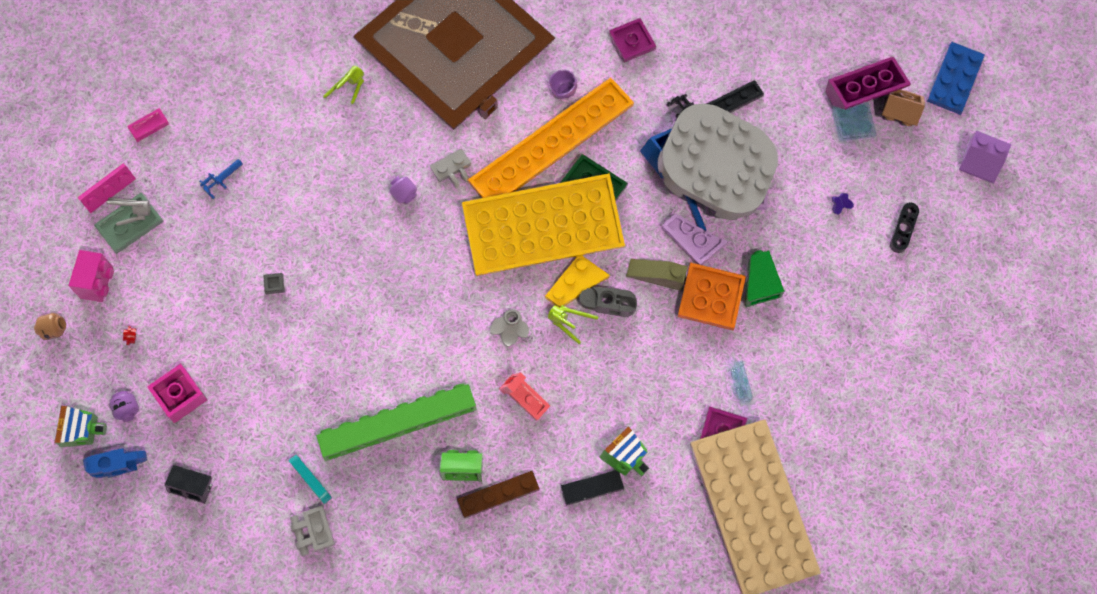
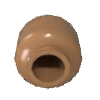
[34,313,66,340]

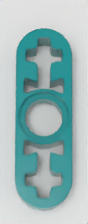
[288,454,332,505]

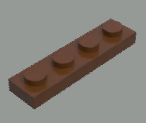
[457,470,540,519]

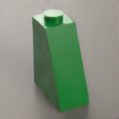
[745,250,785,307]

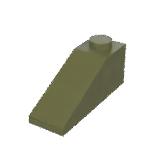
[626,259,688,291]

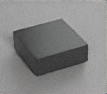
[263,273,285,295]

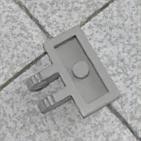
[430,148,471,188]

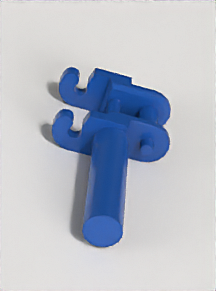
[199,159,243,199]

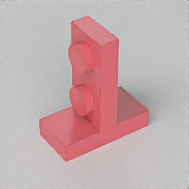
[499,372,550,421]

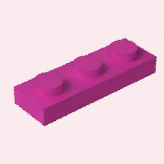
[77,163,136,213]

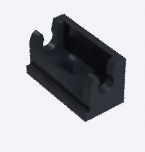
[164,465,213,504]

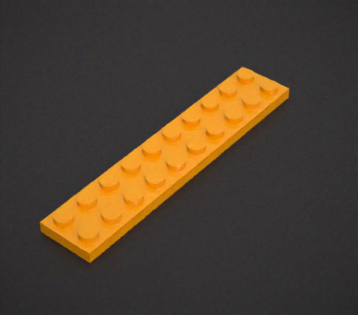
[468,77,634,198]

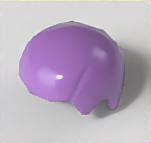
[549,69,578,99]

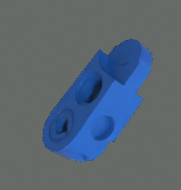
[83,448,147,478]

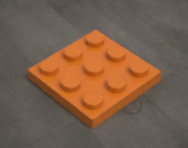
[677,262,746,331]

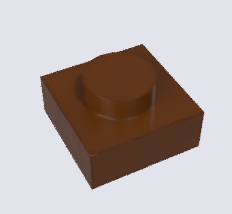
[480,96,498,120]

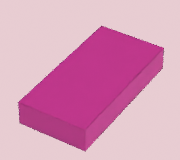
[127,108,169,142]

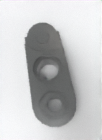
[579,287,637,317]

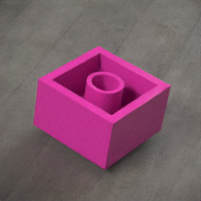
[68,250,114,302]
[147,364,207,424]

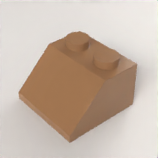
[882,89,925,126]

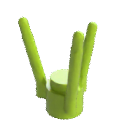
[323,66,364,104]
[548,305,598,344]

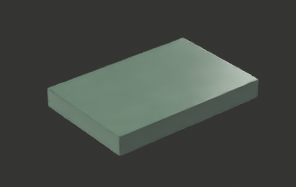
[94,193,164,254]

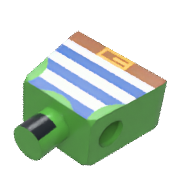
[54,406,107,447]
[599,426,649,477]

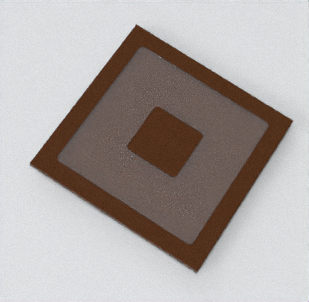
[353,0,555,130]

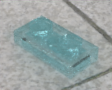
[731,360,753,404]

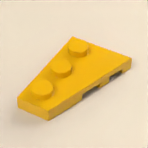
[545,256,610,308]

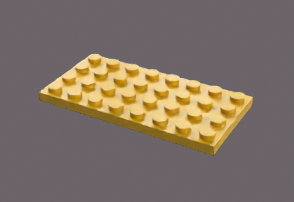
[462,173,625,276]

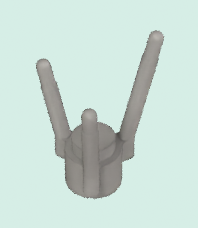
[106,198,151,226]

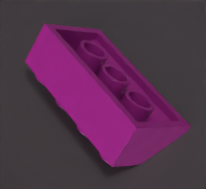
[825,56,911,110]

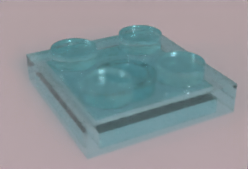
[832,102,877,141]

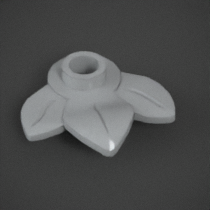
[490,309,529,347]

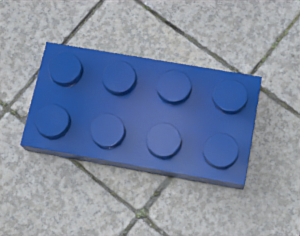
[927,41,985,115]

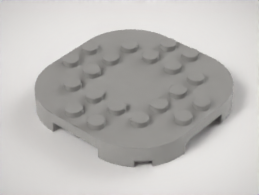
[658,104,778,220]

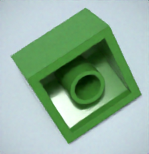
[440,450,483,481]

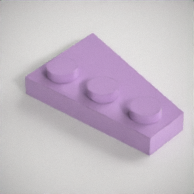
[661,213,728,265]

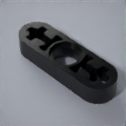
[890,202,919,253]

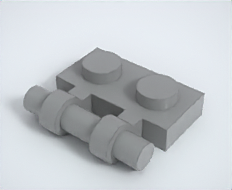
[290,506,335,557]

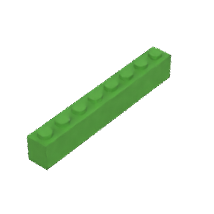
[316,384,477,461]

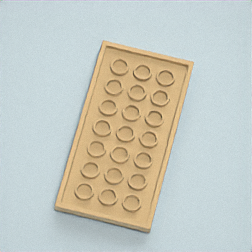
[690,419,821,594]

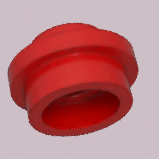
[123,326,137,345]

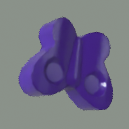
[832,192,854,215]

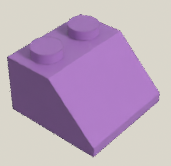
[959,130,1012,184]

